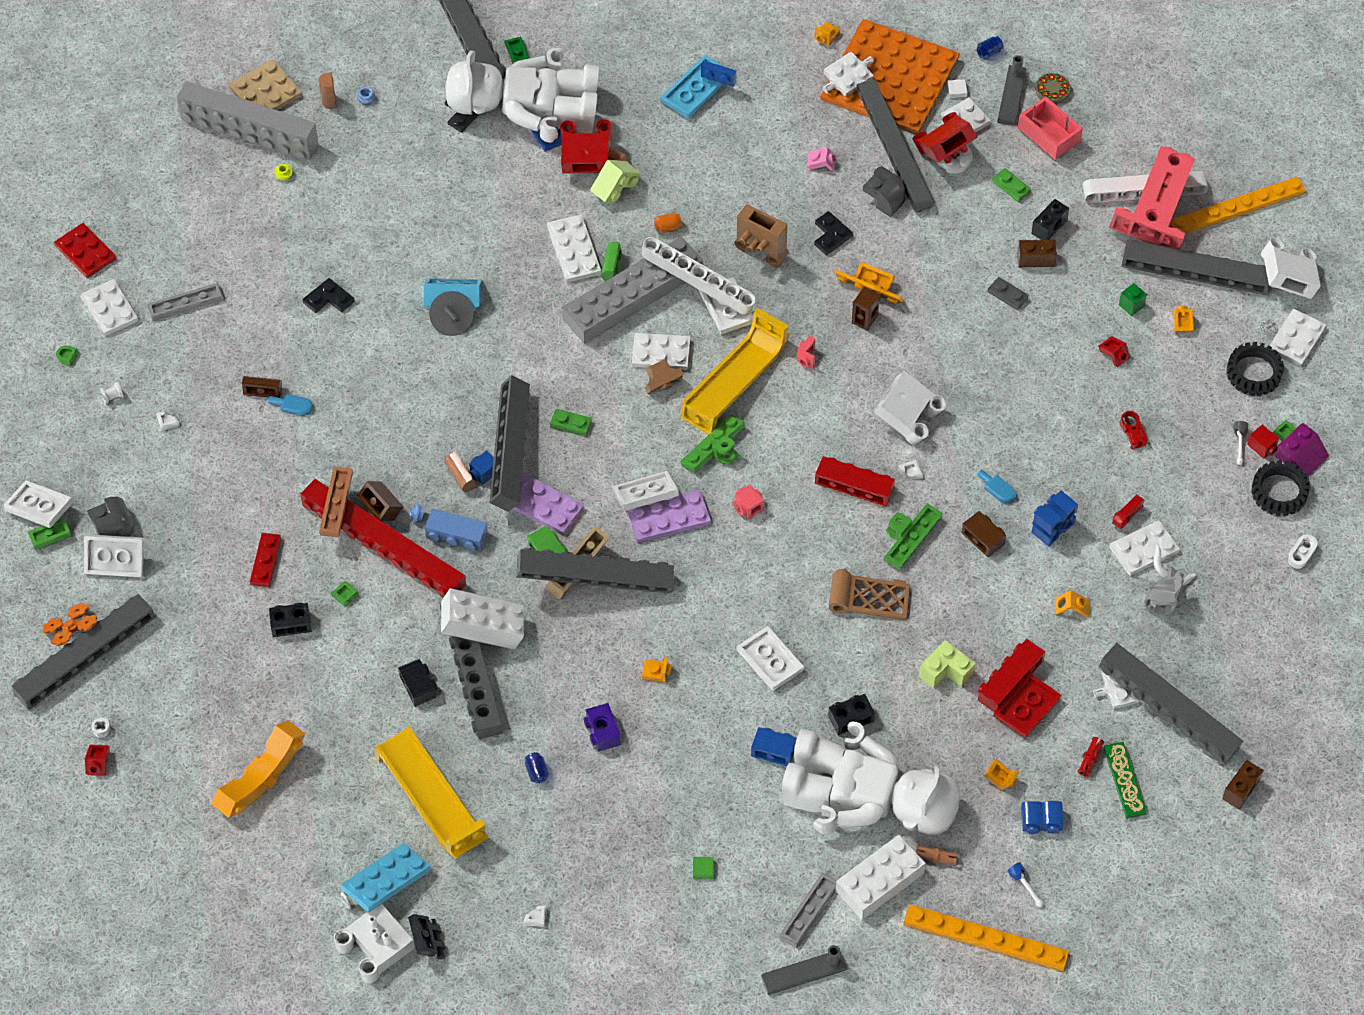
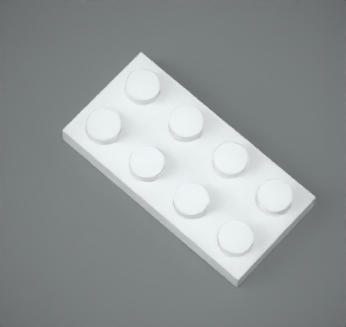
[547,214,601,283]

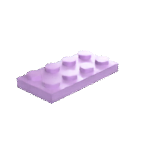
[513,472,584,536]
[627,490,711,543]

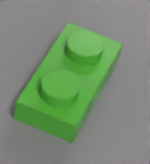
[992,168,1031,202]
[550,409,592,436]
[28,518,71,550]

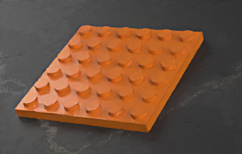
[820,19,960,134]

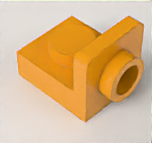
[814,21,840,46]
[1172,306,1194,332]
[642,656,672,683]

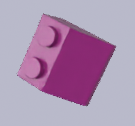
[1275,423,1329,477]

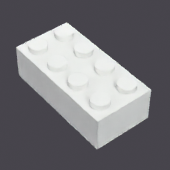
[441,588,524,650]
[835,835,926,920]

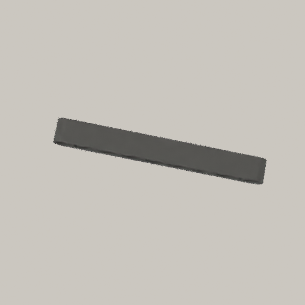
[856,78,933,213]

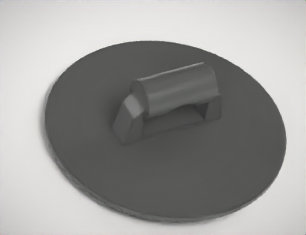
[429,291,474,336]

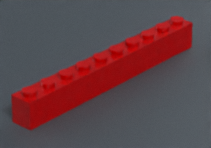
[300,479,466,597]

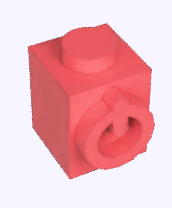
[732,485,764,519]

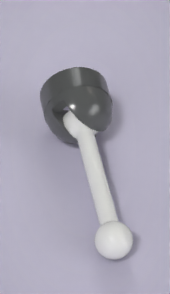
[1233,421,1249,465]

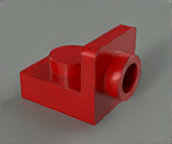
[1098,336,1130,367]
[84,744,110,776]

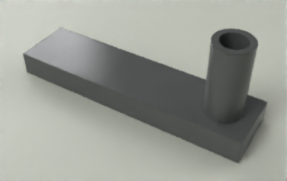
[997,55,1026,126]
[761,945,847,995]

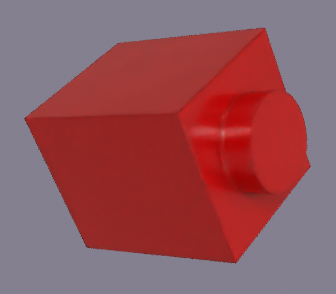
[1247,424,1279,459]

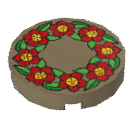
[1035,73,1071,104]

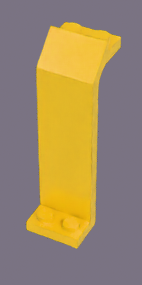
[680,308,790,435]
[375,726,489,859]

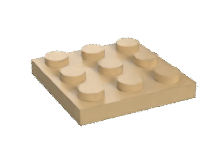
[228,59,302,110]

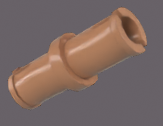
[916,845,957,866]

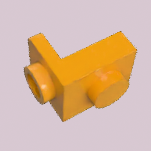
[983,759,1019,790]

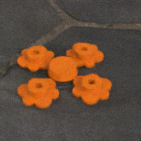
[43,603,97,646]

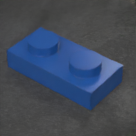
[701,60,737,87]

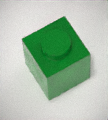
[1119,283,1147,316]

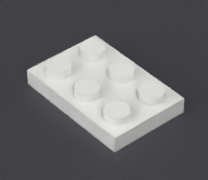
[699,277,753,334]
[81,279,139,337]
[1270,309,1327,367]
[632,333,690,370]
[613,471,679,511]
[3,480,73,528]
[1109,520,1180,576]
[84,534,144,577]
[737,626,804,691]

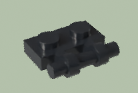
[408,914,446,959]

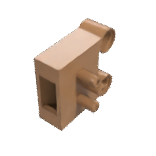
[734,204,789,268]

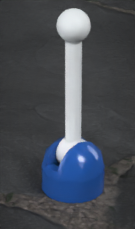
[1007,862,1044,908]

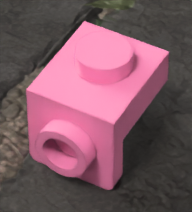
[807,147,837,171]

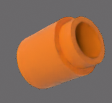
[654,212,682,234]

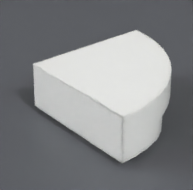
[156,412,180,431]
[898,460,923,479]
[523,905,546,927]

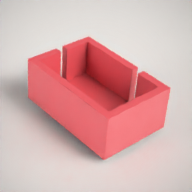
[1018,96,1083,160]

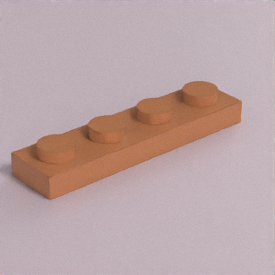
[319,467,353,538]

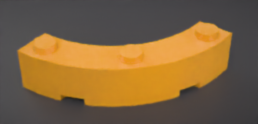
[211,720,305,818]

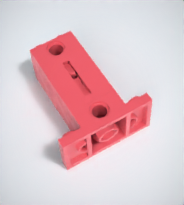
[1109,146,1195,249]

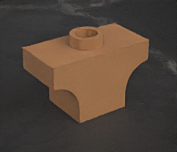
[644,359,684,394]

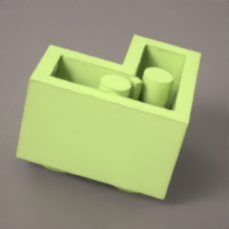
[590,160,641,203]
[919,640,976,688]

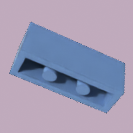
[425,509,488,551]

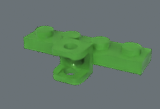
[680,414,746,474]
[883,503,943,570]

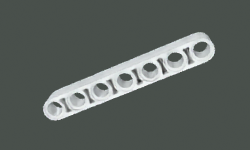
[1082,171,1208,203]
[642,237,755,315]

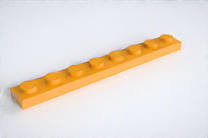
[1169,176,1306,234]
[903,904,1069,972]

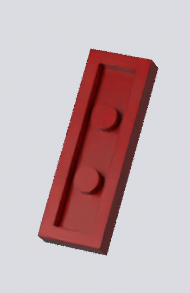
[250,532,281,587]

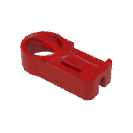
[1120,411,1148,449]
[1112,494,1145,529]

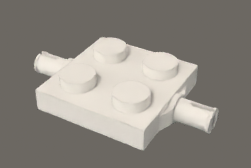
[823,52,874,97]
[1093,671,1144,709]

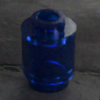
[976,36,1003,59]
[524,752,549,784]

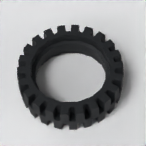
[1227,342,1284,396]
[1251,460,1310,516]

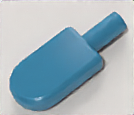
[268,394,313,416]
[977,470,1016,504]

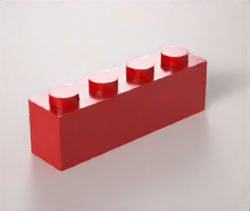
[815,456,895,507]
[977,638,1046,712]

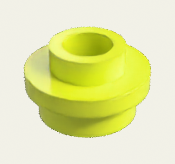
[274,164,292,180]

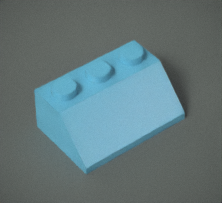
[424,278,482,310]

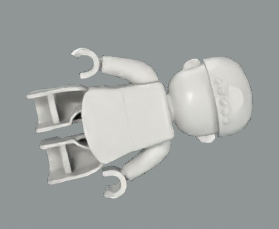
[445,47,599,142]
[782,722,960,835]

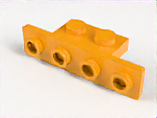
[834,262,904,304]

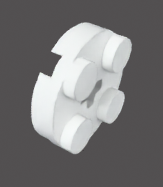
[937,144,973,173]

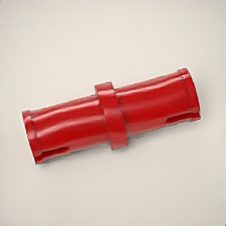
[1078,737,1104,777]

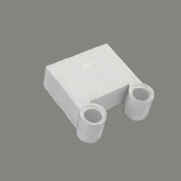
[1261,238,1320,299]
[874,371,946,445]
[334,904,415,983]

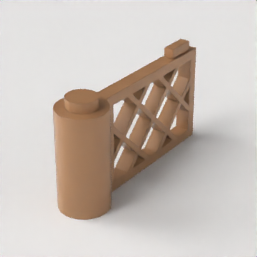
[829,569,910,620]

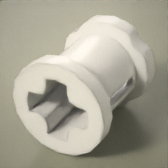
[100,382,124,404]

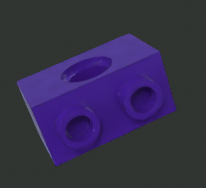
[583,703,621,752]

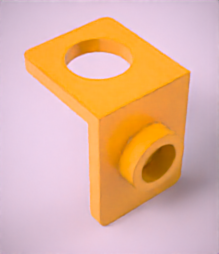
[1055,590,1090,617]

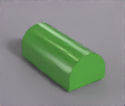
[601,242,622,281]

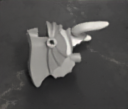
[1144,544,1197,615]

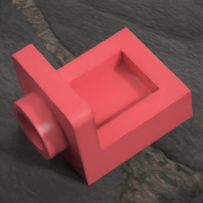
[797,335,816,369]

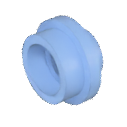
[357,87,375,104]
[410,503,424,522]

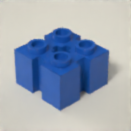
[1031,490,1078,547]

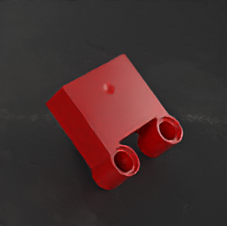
[912,112,977,164]
[560,119,613,174]

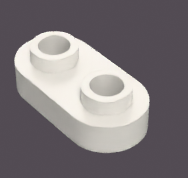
[1288,534,1318,569]

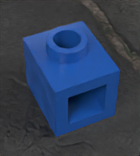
[469,450,494,485]

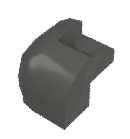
[862,166,905,217]
[87,496,135,537]

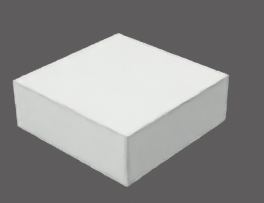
[947,79,967,98]

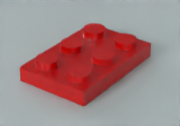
[54,223,117,278]
[993,673,1062,739]

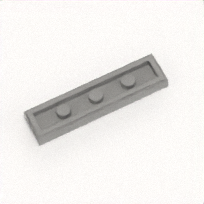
[147,283,224,321]
[779,872,837,948]

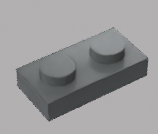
[987,277,1029,311]

